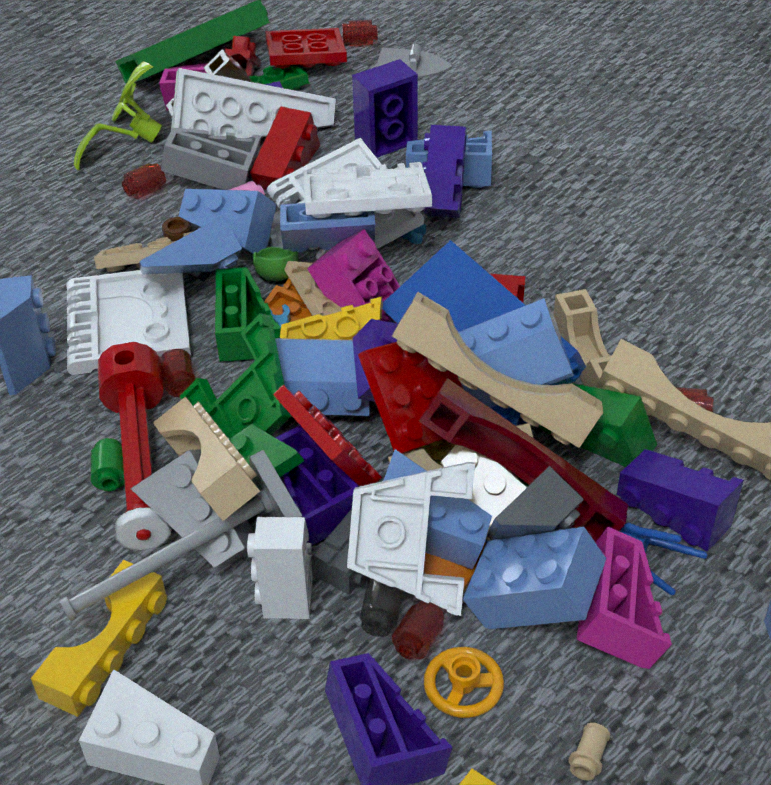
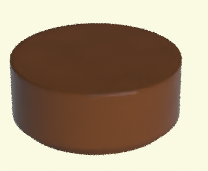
[162,217,192,241]

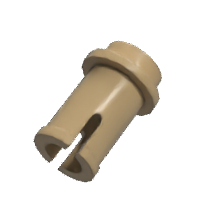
[568,723,610,781]

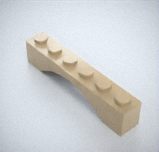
[392,292,603,447]
[596,339,771,480]
[153,397,260,521]

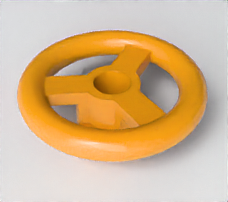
[424,647,504,718]

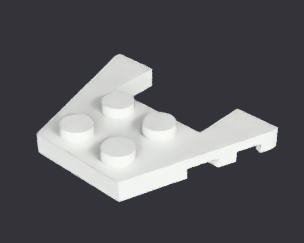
[347,462,475,616]

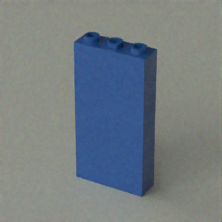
[382,240,586,426]

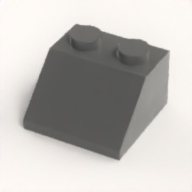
[487,466,584,540]

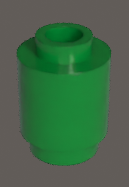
[91,438,125,491]

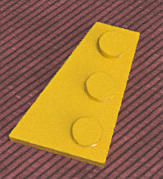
[280,297,383,340]

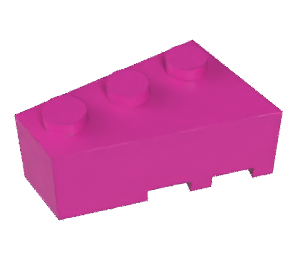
[577,527,672,669]

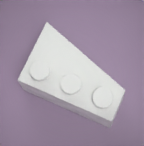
[247,517,313,619]
[79,669,220,785]

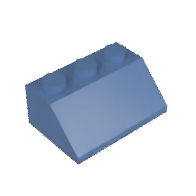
[280,203,375,252]
[0,275,56,395]
[458,298,574,408]
[275,338,372,416]

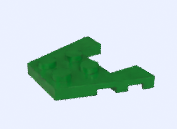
[180,313,291,439]

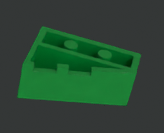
[215,267,281,362]
[539,383,657,467]

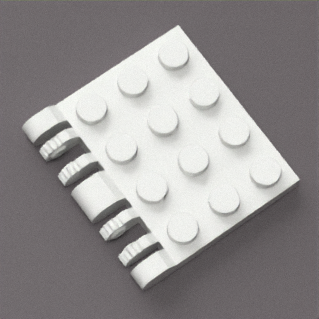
[267,138,424,260]
[303,162,432,218]
[67,270,191,375]

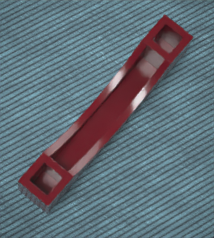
[419,378,628,542]

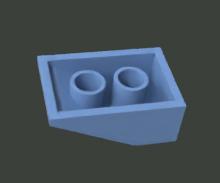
[139,216,242,275]

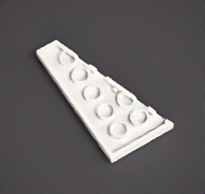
[171,68,336,139]

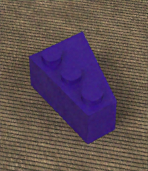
[325,653,452,785]

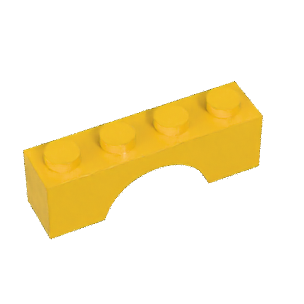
[31,560,167,717]

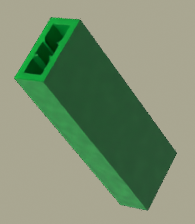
[115,0,270,83]

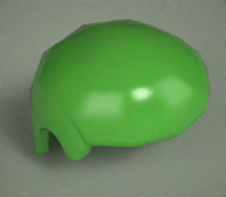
[253,247,299,282]

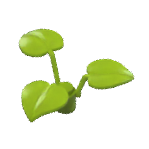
[74,61,162,170]

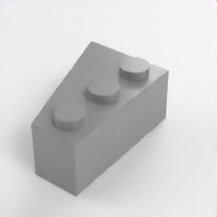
[130,449,254,567]

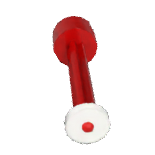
[97,342,171,551]

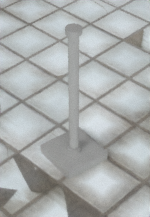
[59,450,302,621]

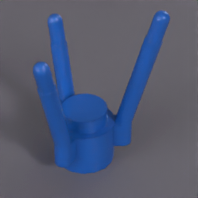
[619,522,707,595]

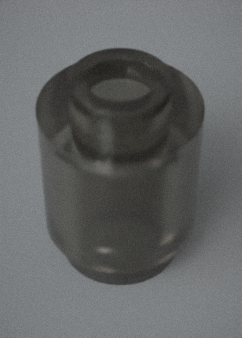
[359,579,404,637]

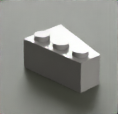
[161,128,261,190]

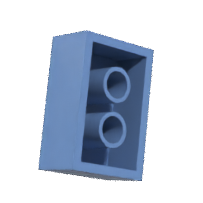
[463,527,606,629]

